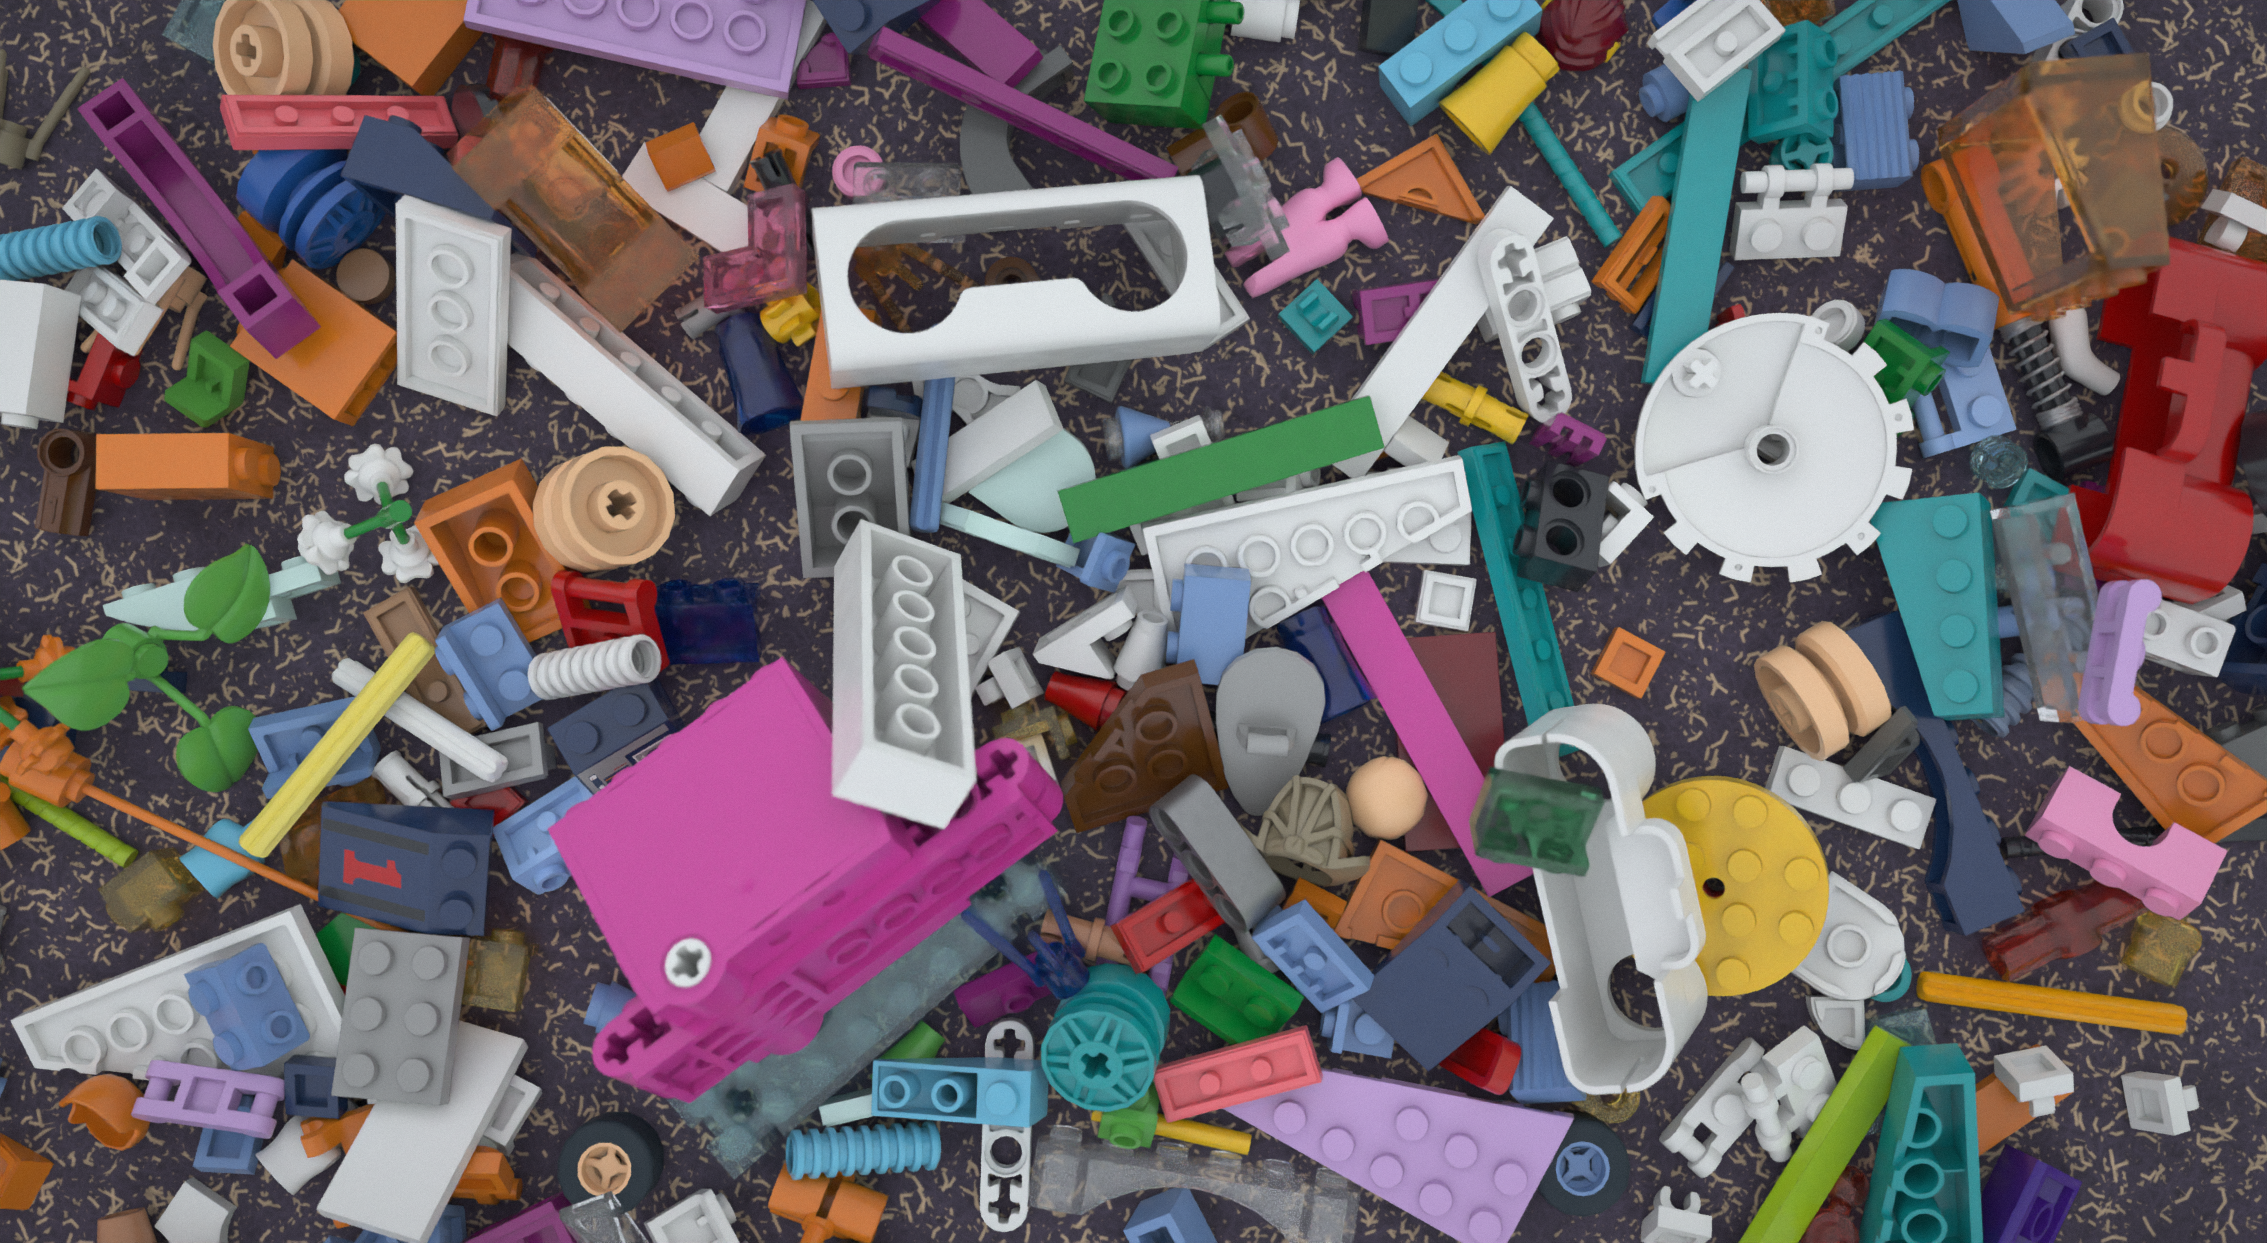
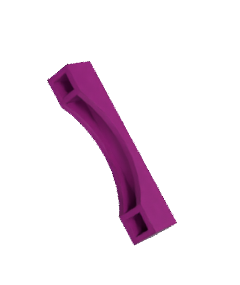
[77,78,321,359]

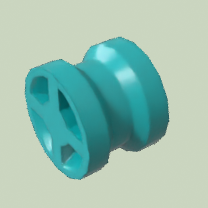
[1769,132,1834,170]

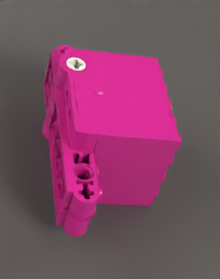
[547,657,1063,1104]

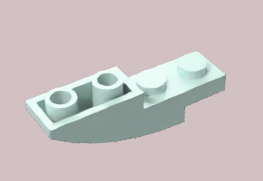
[103,556,341,630]

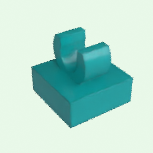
[1277,279,1353,355]

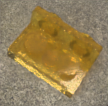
[418,928,540,1012]

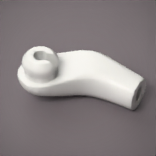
[2048,301,2120,396]

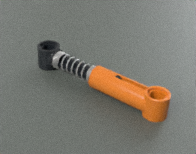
[1920,145,2114,481]

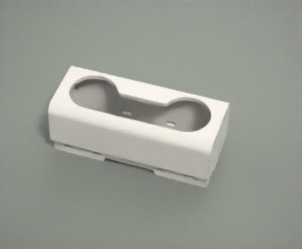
[812,175,1220,389]

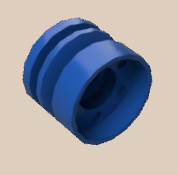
[236,149,386,270]

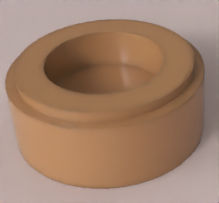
[336,249,396,304]

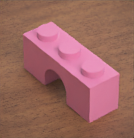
[2024,766,2228,921]

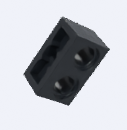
[1513,460,1609,592]

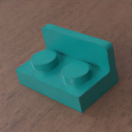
[1748,20,1838,144]

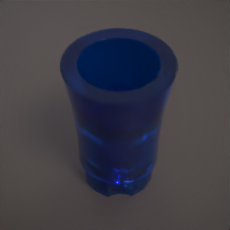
[714,312,804,435]
[1276,606,1378,725]

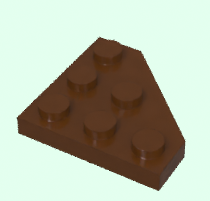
[1061,659,1229,833]

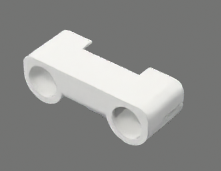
[1495,704,1708,1094]

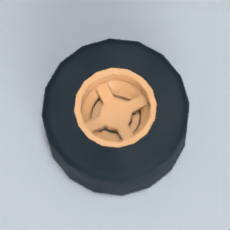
[557,1112,664,1217]

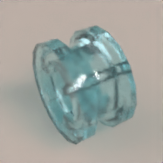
[1969,435,2028,489]

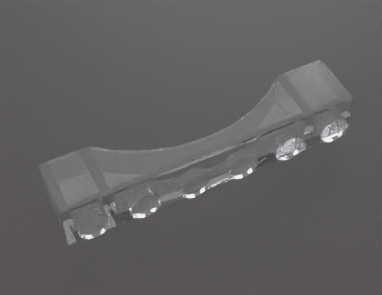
[1027,1125,1361,1243]

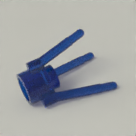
[961,870,1090,1000]

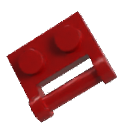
[551,570,670,674]

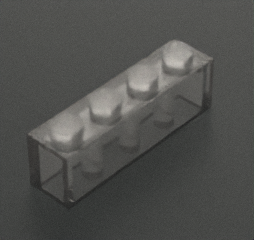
[1990,493,2099,723]

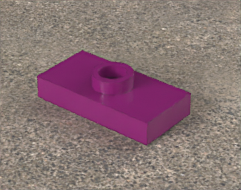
[953,945,1070,1028]

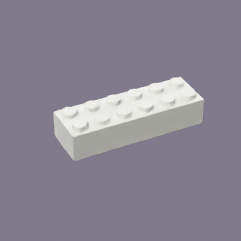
[832,519,976,829]

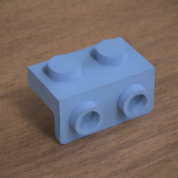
[248,696,381,799]
[184,943,310,1071]

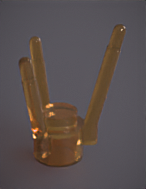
[852,243,981,333]

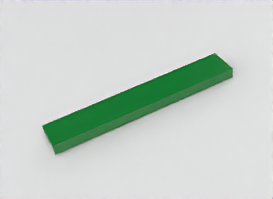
[1057,395,1385,543]

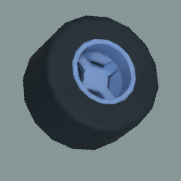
[1537,1110,1630,1217]

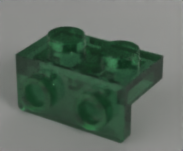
[1469,767,1605,877]

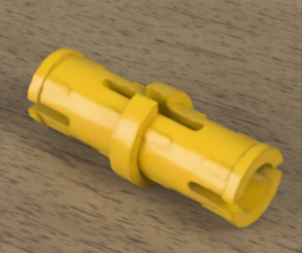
[1421,371,1529,445]

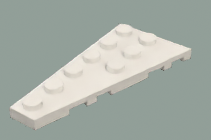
[1142,455,1472,665]

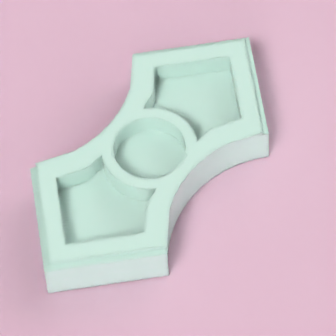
[939,502,1080,568]

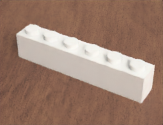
[507,253,766,516]

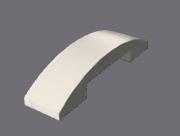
[62,168,192,305]

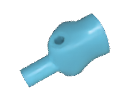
[179,818,265,899]

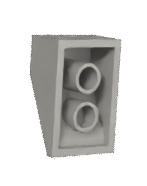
[789,417,913,578]

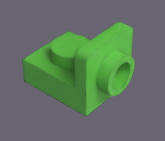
[1097,1080,1159,1149]

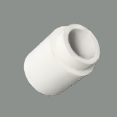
[1230,0,1300,42]

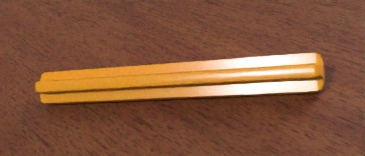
[1916,971,2188,1035]

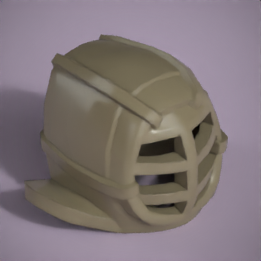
[1238,775,1371,886]

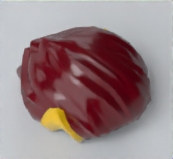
[1536,0,1629,72]

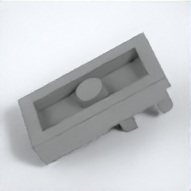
[439,722,556,800]

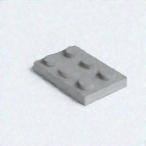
[331,928,470,1106]

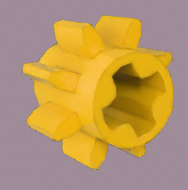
[760,277,821,347]

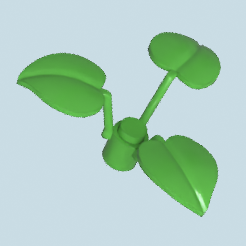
[22,543,270,792]

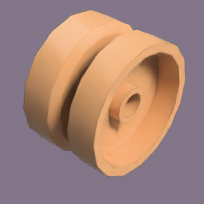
[213,0,354,95]
[532,447,675,573]
[1754,621,1891,761]

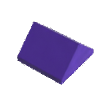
[1981,1144,2082,1243]

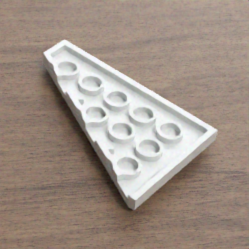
[11,904,377,1104]

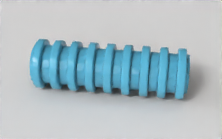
[0,216,122,281]
[786,1121,941,1180]

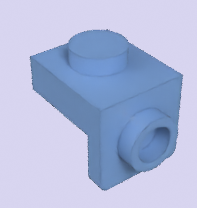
[1056,532,1135,593]
[193,1094,264,1175]

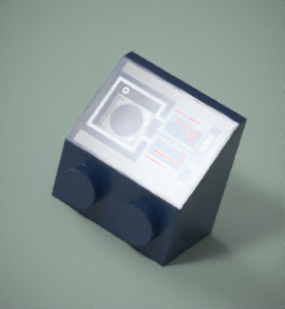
[547,677,686,795]

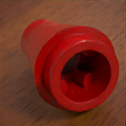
[1045,671,1128,732]

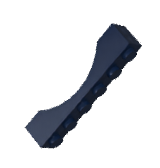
[1841,610,2025,936]

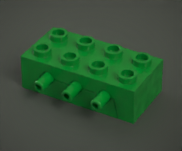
[1084,0,1244,129]

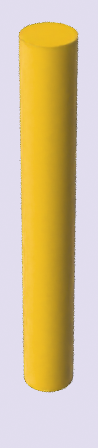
[1091,1110,1252,1155]

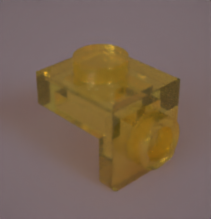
[992,703,1078,760]

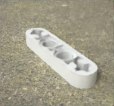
[1477,228,1572,423]
[980,1017,1035,1232]

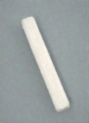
[332,658,508,783]

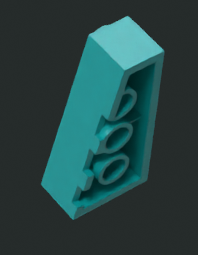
[1870,493,2005,721]
[1857,1043,1983,1243]

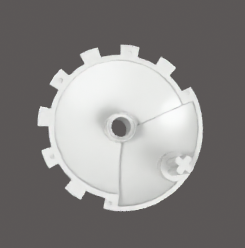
[1634,313,1914,582]

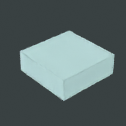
[819,1087,872,1127]

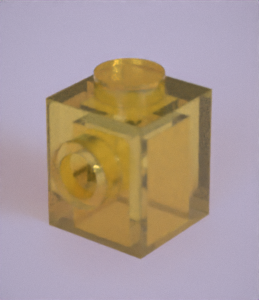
[98,847,205,933]

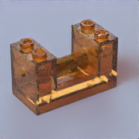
[446,78,700,333]

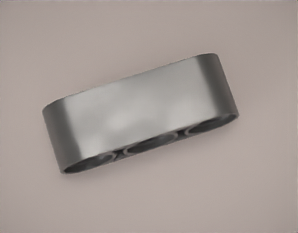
[1149,775,1286,934]

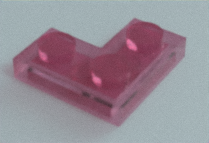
[703,183,807,314]

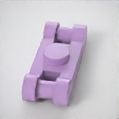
[2078,579,2162,726]
[131,1060,285,1139]

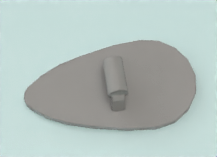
[1216,647,1325,816]

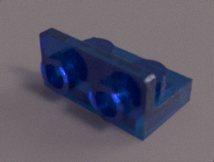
[654,578,762,665]

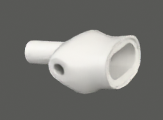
[256,1097,359,1195]

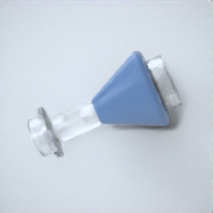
[1103,406,1225,469]

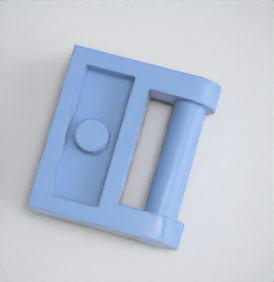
[1912,347,2017,459]

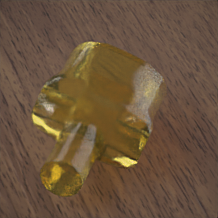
[2119,908,2203,989]

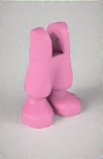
[1224,157,1389,299]

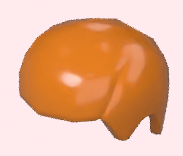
[59,1074,150,1151]

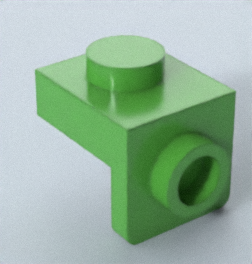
[164,330,250,428]

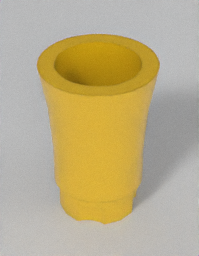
[1438,32,1560,155]

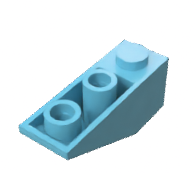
[871,1057,1048,1128]

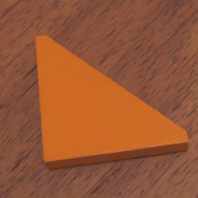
[1356,133,1485,224]

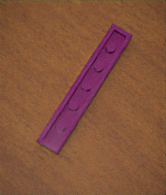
[867,26,1178,181]

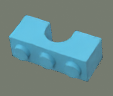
[1378,0,1542,127]

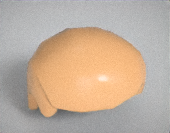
[1346,756,1428,840]

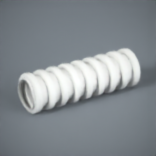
[527,634,661,700]

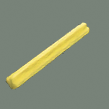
[239,632,435,858]

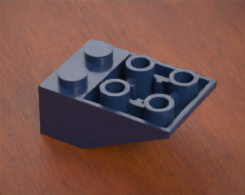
[1352,878,1551,1072]

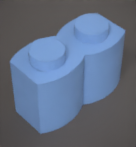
[1874,269,2000,368]

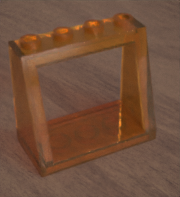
[1937,52,2170,322]

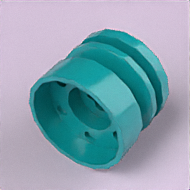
[1041,963,1170,1112]

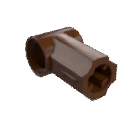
[1166,92,1279,176]
[35,429,96,536]

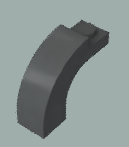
[960,45,1074,234]

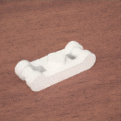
[1659,1037,1768,1178]

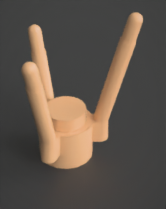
[80,266,208,371]

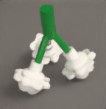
[297,443,439,583]

